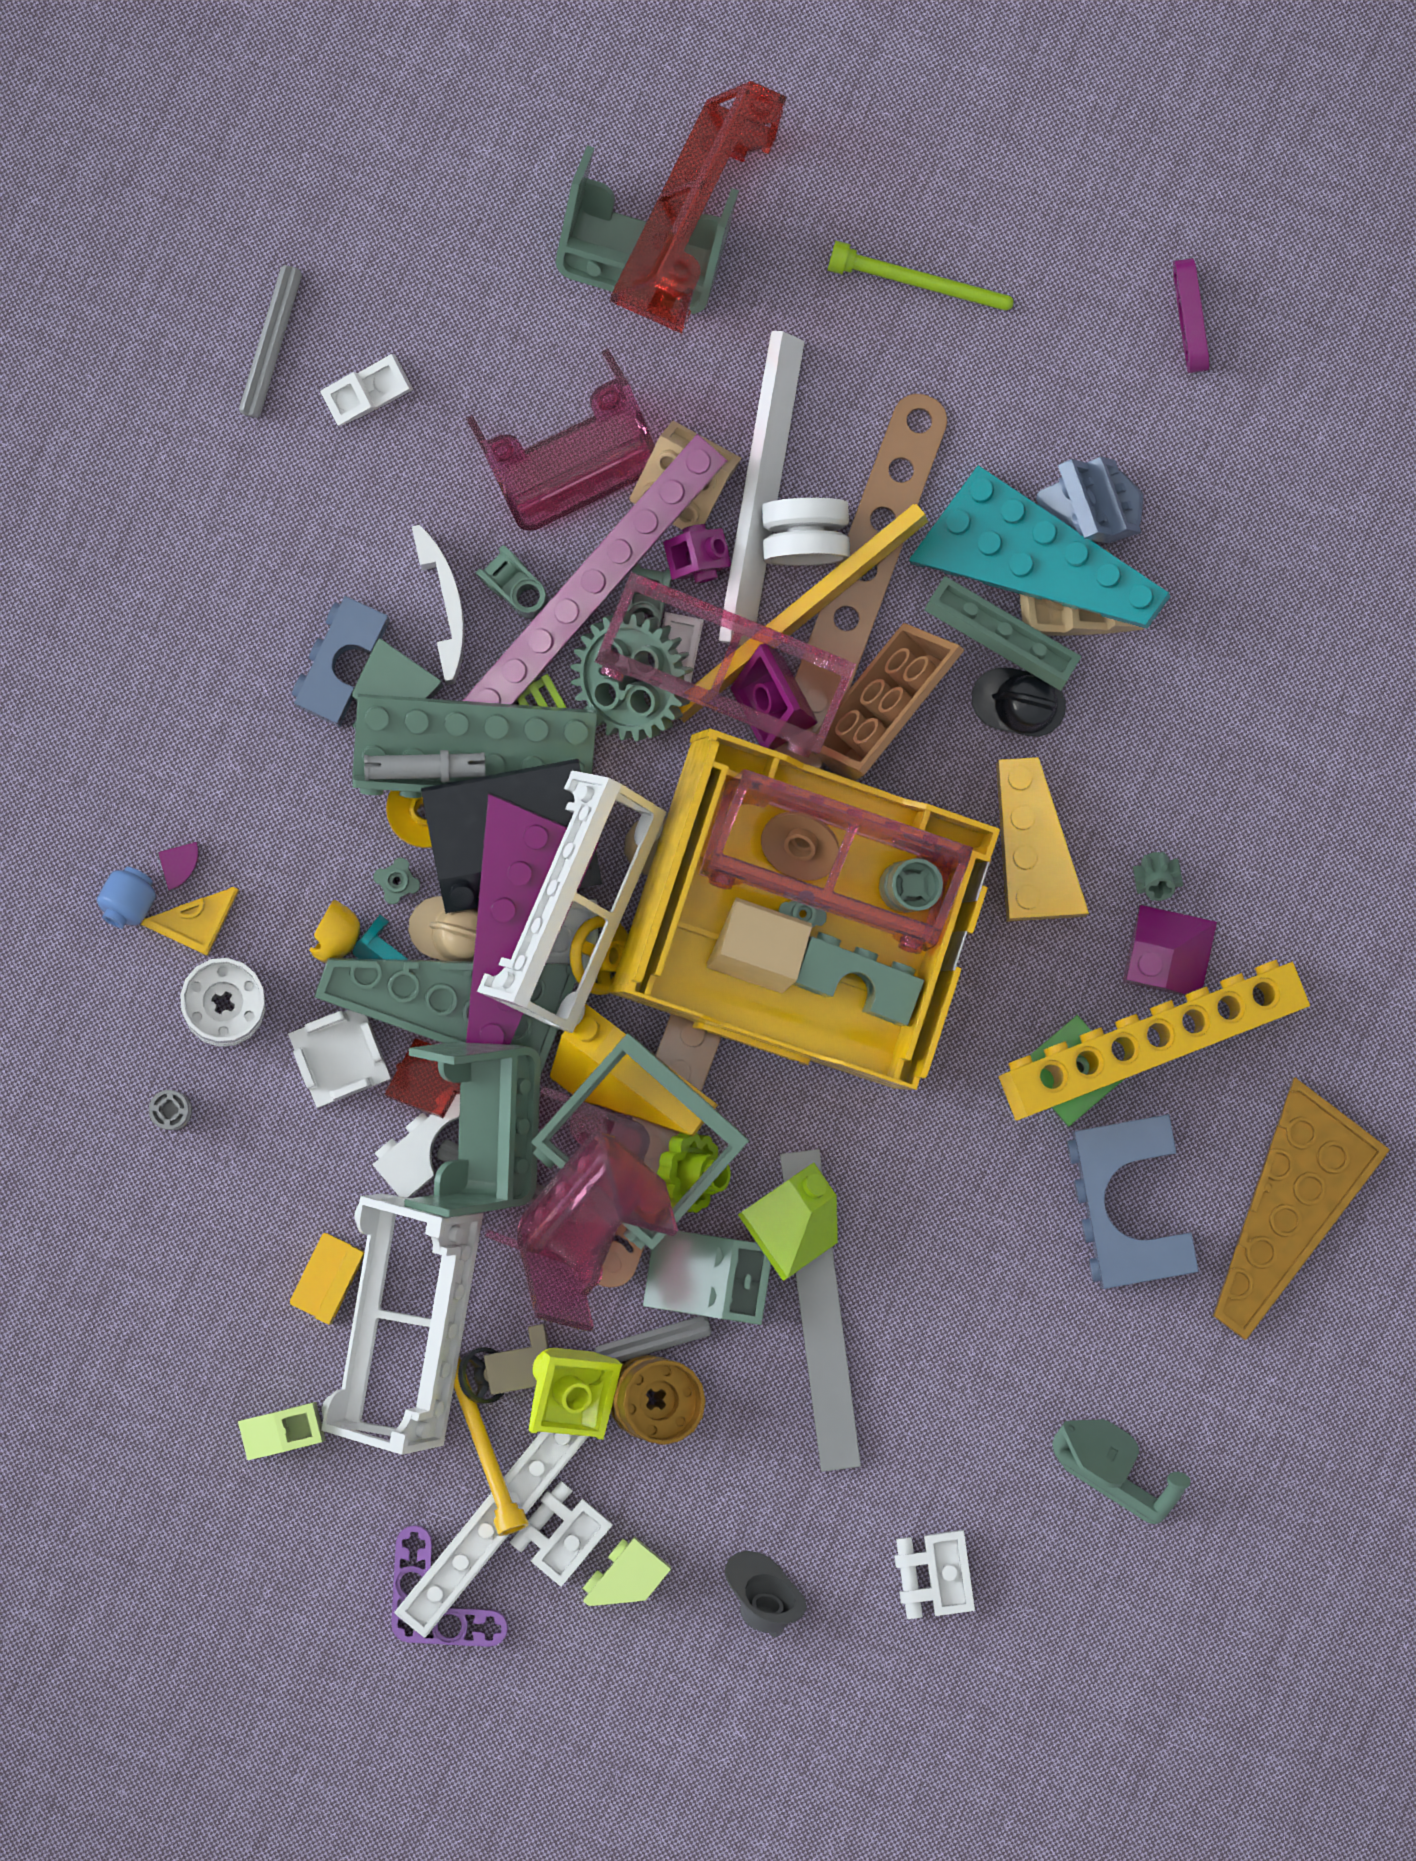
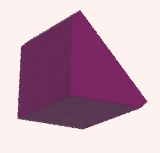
[730,643,818,750]

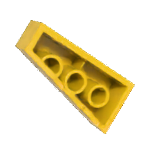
[996,757,1089,922]

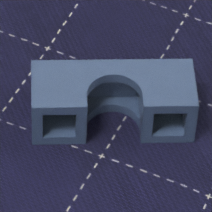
[292,596,390,727]

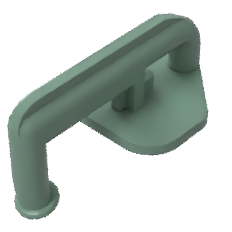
[1052,1419,1191,1524]

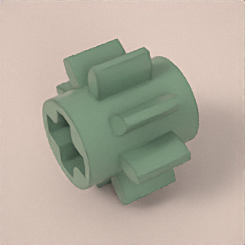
[1133,852,1183,901]

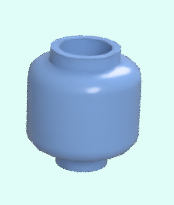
[96,867,156,929]

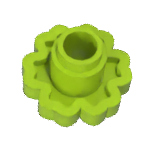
[657,1133,731,1213]

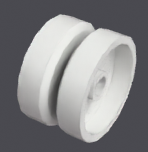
[762,498,850,566]

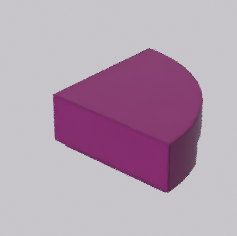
[158,842,199,891]

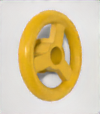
[570,916,628,995]

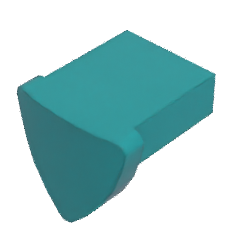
[353,915,408,960]

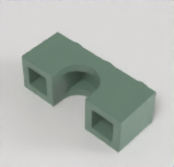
[792,932,924,1026]

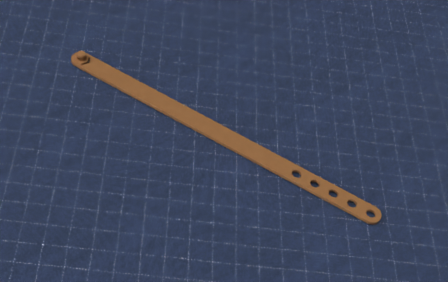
[582,394,947,1288]

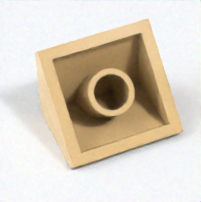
[707,897,812,993]

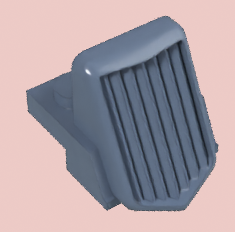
[1036,456,1143,544]

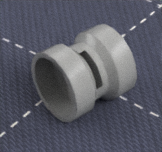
[149,1090,192,1130]

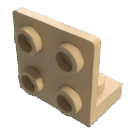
[630,421,742,529]

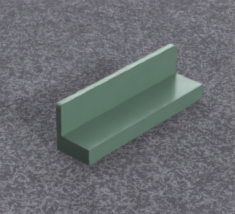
[924,576,1082,691]

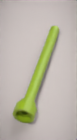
[827,240,1014,311]

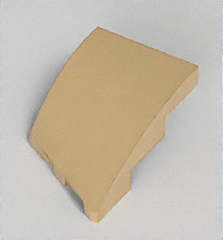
[1019,549,1145,636]

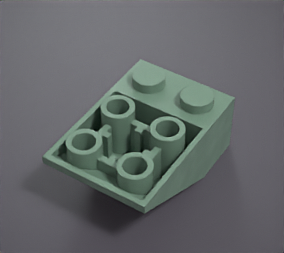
[643,1230,771,1325]

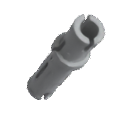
[364,750,485,782]

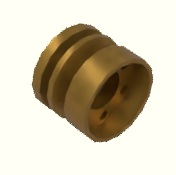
[610,1355,706,1445]

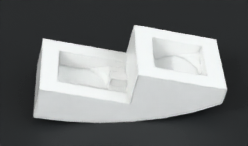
[320,354,413,426]

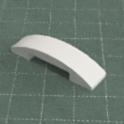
[412,525,465,685]

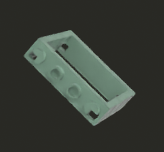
[531,1033,749,1250]

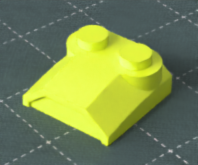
[529,1348,622,1440]

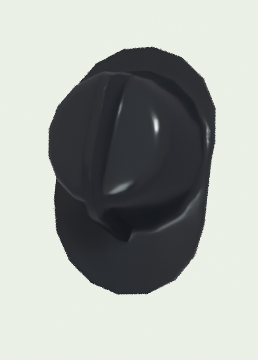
[972,667,1066,737]

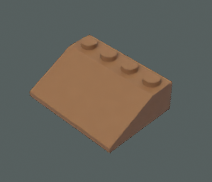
[805,622,964,781]

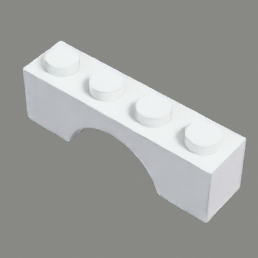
[372,1087,460,1198]

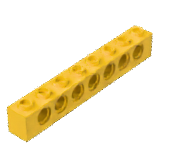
[998,959,1310,1121]

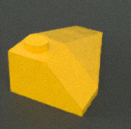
[549,1004,718,1137]

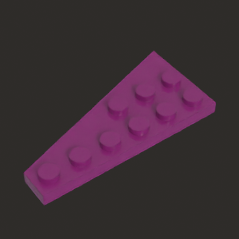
[466,793,599,1045]

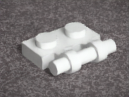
[510,1481,613,1587]
[894,1530,975,1619]

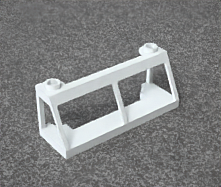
[477,771,667,1033]
[321,1193,483,1455]

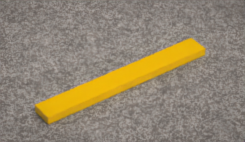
[678,504,929,723]

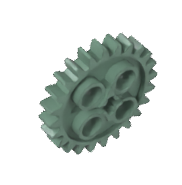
[570,611,694,741]

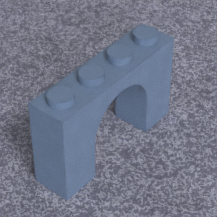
[1067,1114,1199,1289]

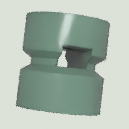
[879,858,943,913]

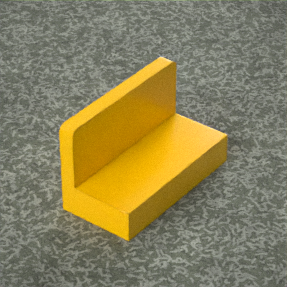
[290,1233,365,1325]

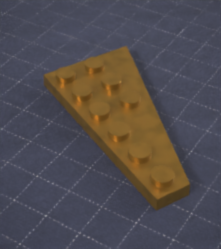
[1212,1077,1390,1340]

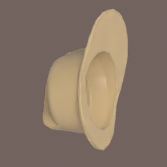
[408,896,478,961]

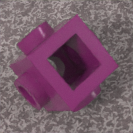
[663,524,731,584]

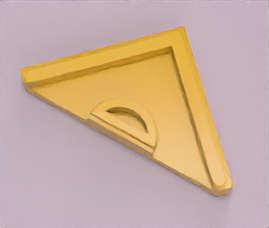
[141,887,240,956]

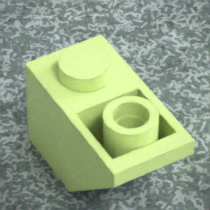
[238,1402,326,1460]
[582,1536,671,1606]

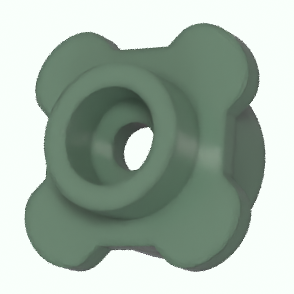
[373,858,420,904]
[779,890,827,927]

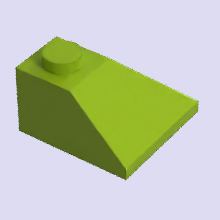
[738,1162,838,1281]

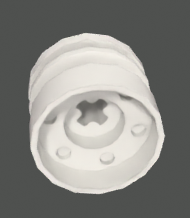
[180,958,265,1047]

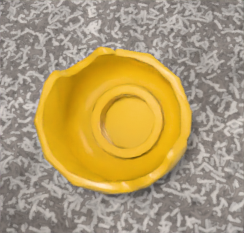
[309,900,360,963]

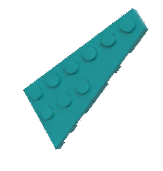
[908,465,1171,629]

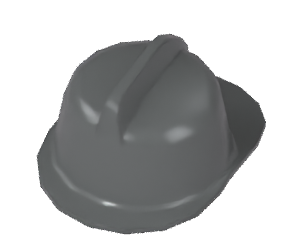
[725,1551,807,1638]

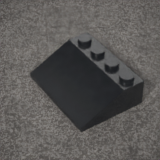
[421,759,602,914]

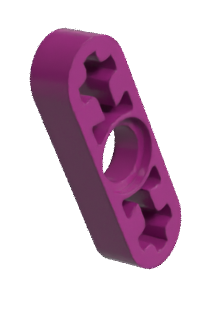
[1173,258,1209,373]

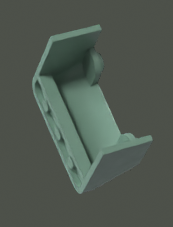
[555,146,739,314]
[404,1042,541,1218]

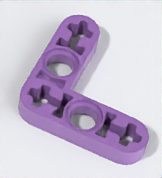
[391,1525,508,1647]

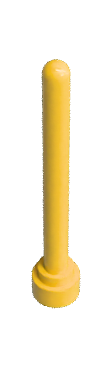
[454,1356,529,1536]

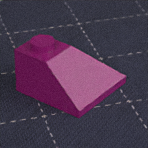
[1123,905,1217,996]

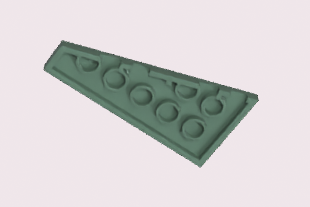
[314,958,576,1076]

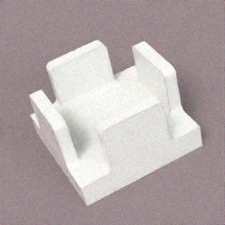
[288,1010,392,1108]

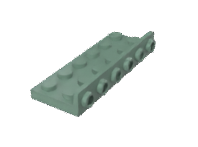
[352,694,597,798]

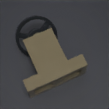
[458,1323,549,1404]

